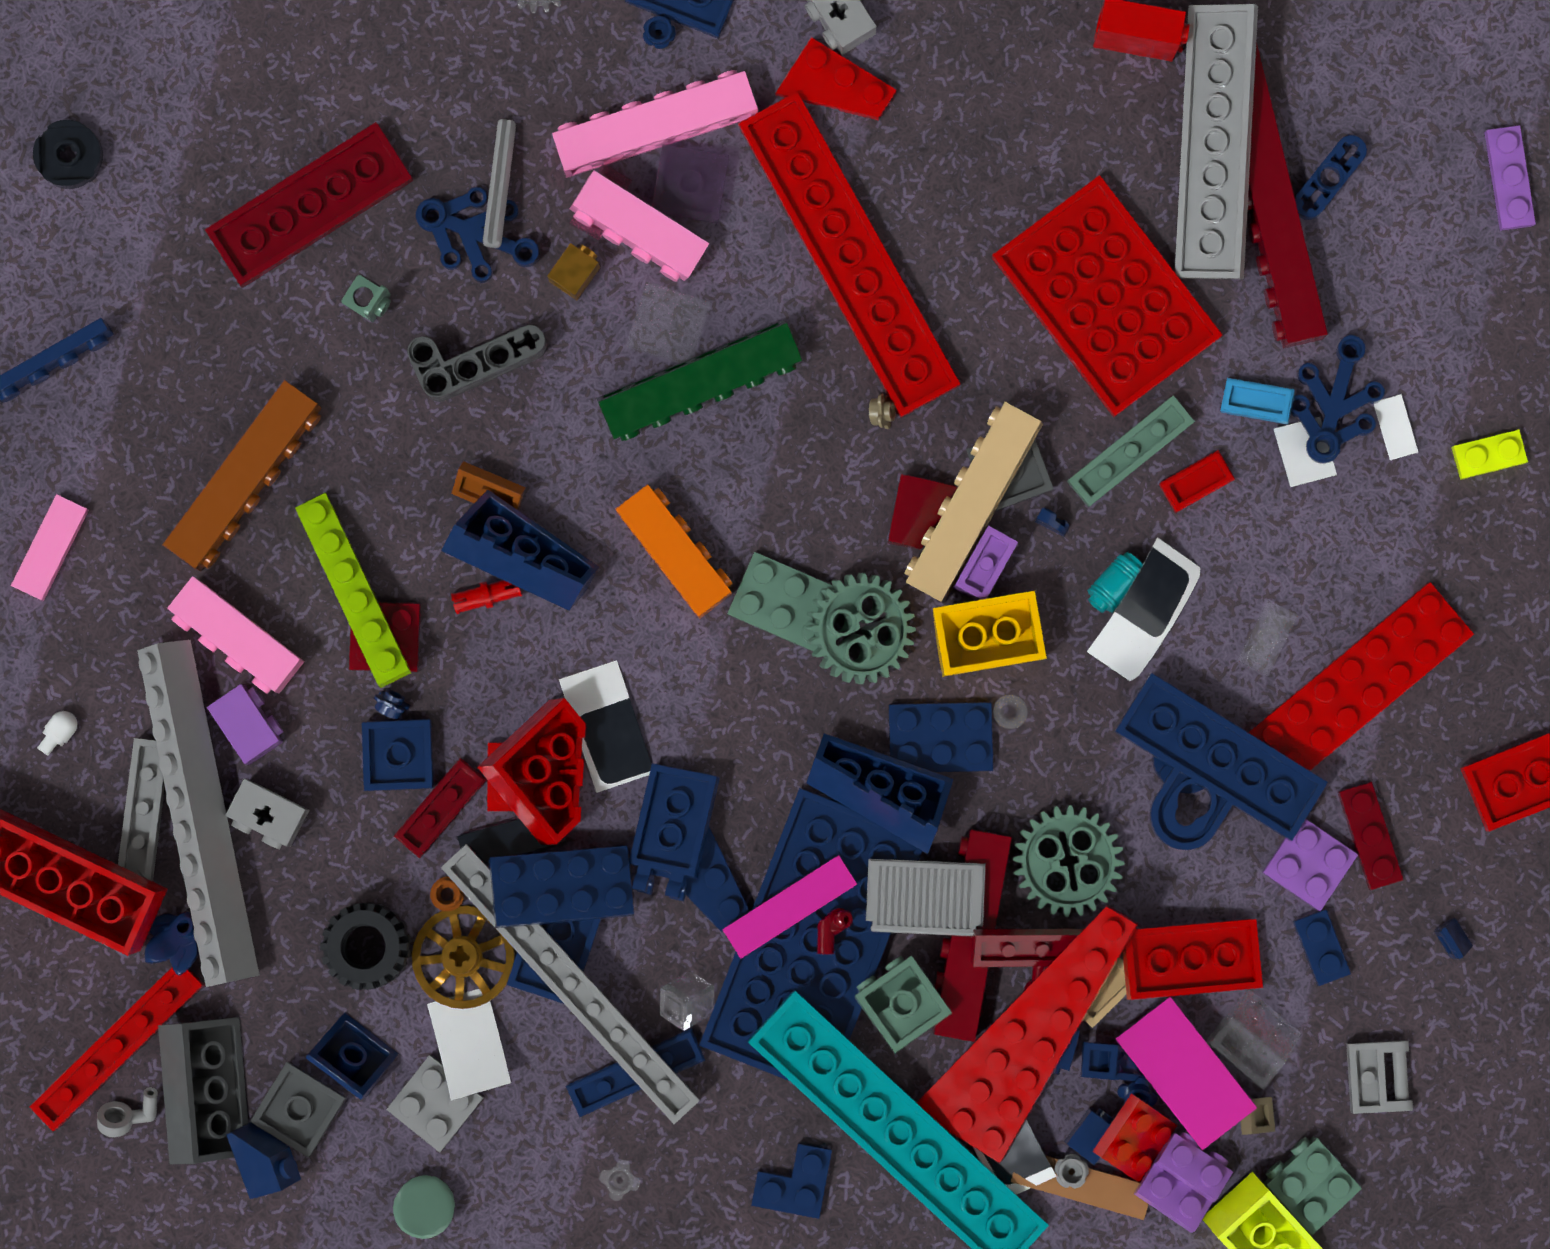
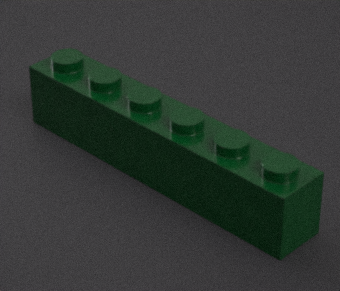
[596,320,802,441]

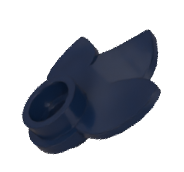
[144,912,199,976]

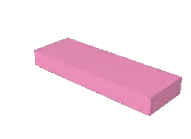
[11,494,89,601]

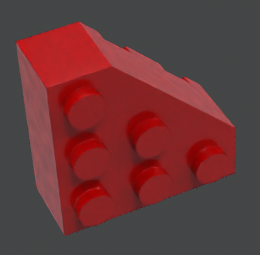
[477,698,586,845]

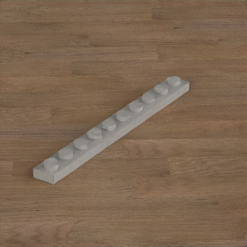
[441,844,700,1124]

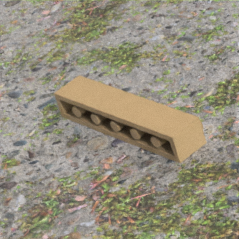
[904,402,1043,603]

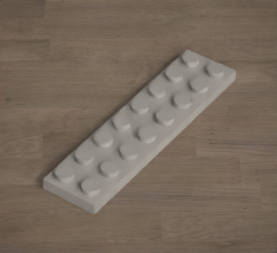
[1175,4,1258,279]

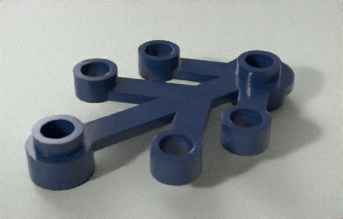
[416,187,540,283]
[1290,335,1385,464]

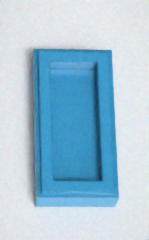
[1220,378,1295,424]

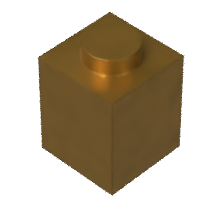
[547,243,600,301]

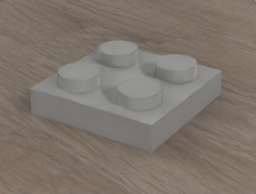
[386,1054,484,1152]

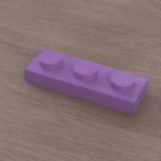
[1484,125,1536,231]

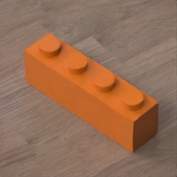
[616,484,733,619]

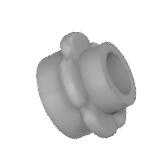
[1054,1154,1089,1189]

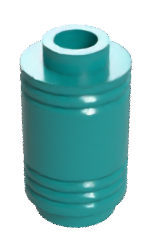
[1087,552,1143,613]

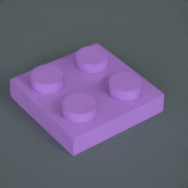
[1262,819,1358,911]

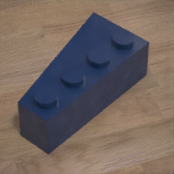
[806,733,954,854]

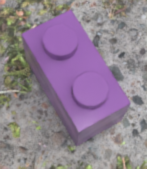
[207,684,284,765]

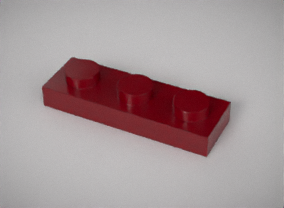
[1337,782,1404,890]

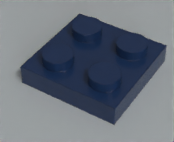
[362,720,434,791]

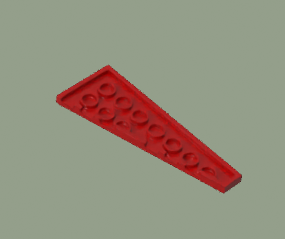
[917,905,1139,1163]

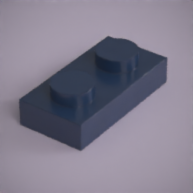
[1293,909,1351,986]

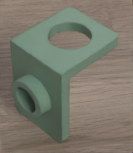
[341,275,391,322]

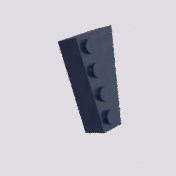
[441,490,599,611]

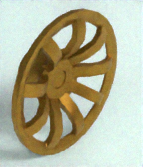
[412,906,515,1009]

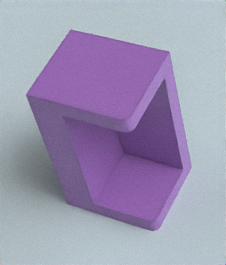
[953,525,1018,601]

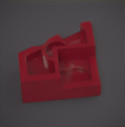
[887,474,958,550]

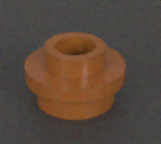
[430,877,465,911]

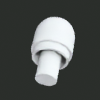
[37,711,77,756]

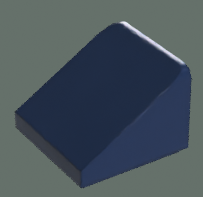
[1434,918,1473,959]

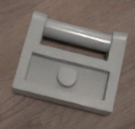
[1346,1040,1413,1114]

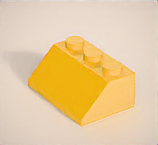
[933,591,1047,677]

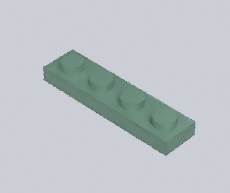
[1067,395,1195,508]

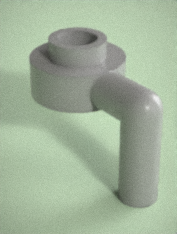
[97,1087,158,1137]

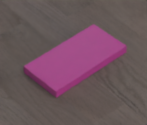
[1116,996,1257,1150]

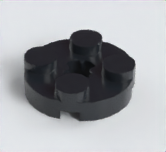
[33,120,103,189]

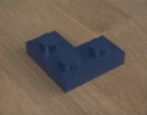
[751,1143,832,1219]

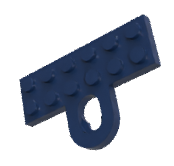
[1114,673,1328,850]

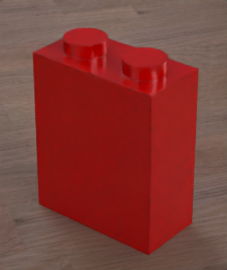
[1093,0,1190,62]

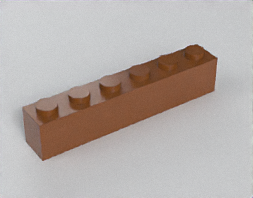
[162,380,322,572]

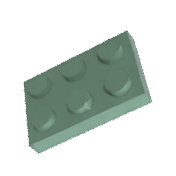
[727,552,839,652]

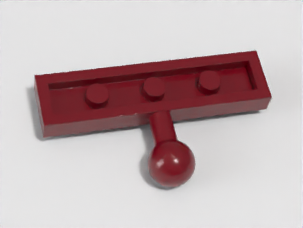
[971,929,1084,991]

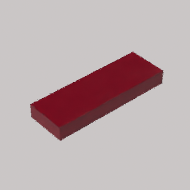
[394,758,487,858]

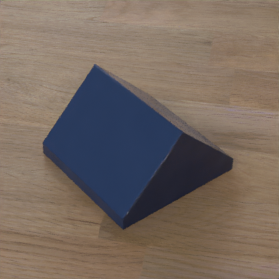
[306,1012,399,1100]

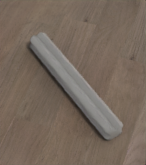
[483,119,516,248]

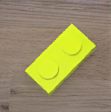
[1452,430,1528,480]

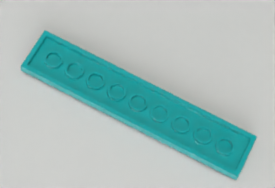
[748,990,1049,1249]

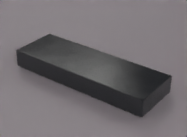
[457,819,566,864]

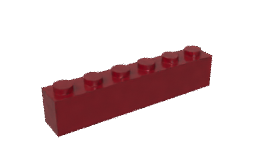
[933,830,1011,1042]

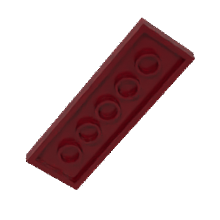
[204,122,414,288]

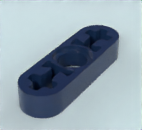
[1295,135,1367,220]

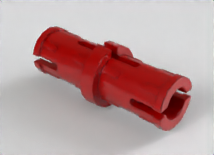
[451,580,523,614]

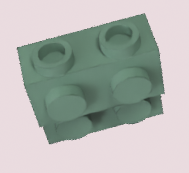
[855,956,952,1054]
[1263,1136,1362,1236]

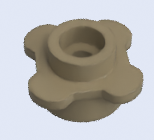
[869,394,896,429]

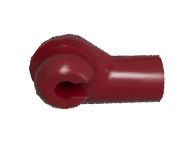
[817,908,853,954]

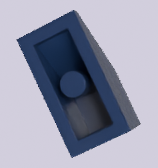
[226,1122,301,1199]

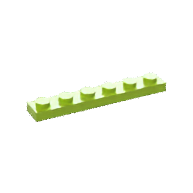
[295,493,411,688]

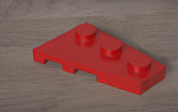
[775,37,897,120]

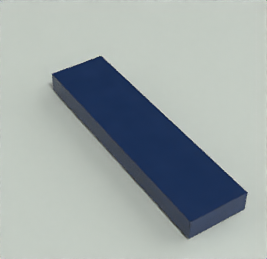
[566,1028,705,1117]

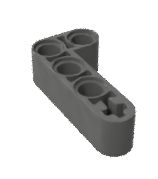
[407,325,547,402]

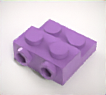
[1134,1132,1233,1233]

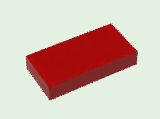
[1159,450,1235,513]

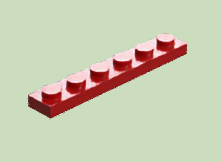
[29,967,205,1132]

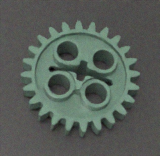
[805,573,916,684]
[1012,805,1125,917]

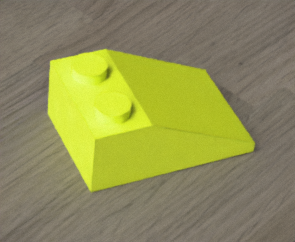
[1202,1172,1322,1249]

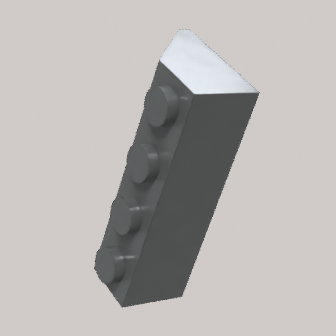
[158,1017,248,1164]

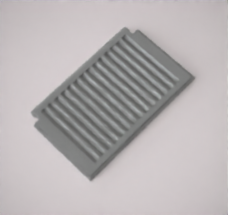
[866,859,986,936]

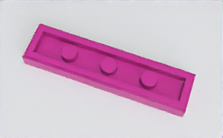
[722,855,857,958]

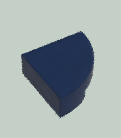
[1035,507,1070,537]

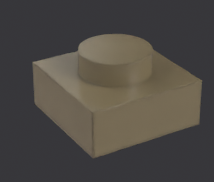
[1241,1097,1275,1135]

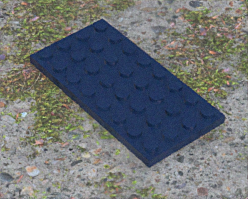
[699,788,922,1081]

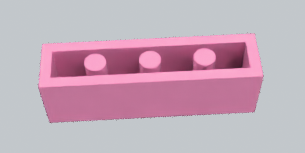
[569,171,709,282]
[167,576,305,694]

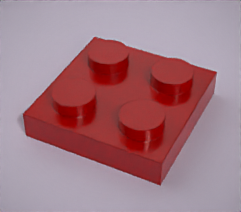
[1092,1093,1177,1182]

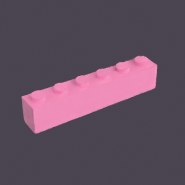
[552,70,758,178]

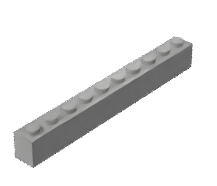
[137,640,259,987]

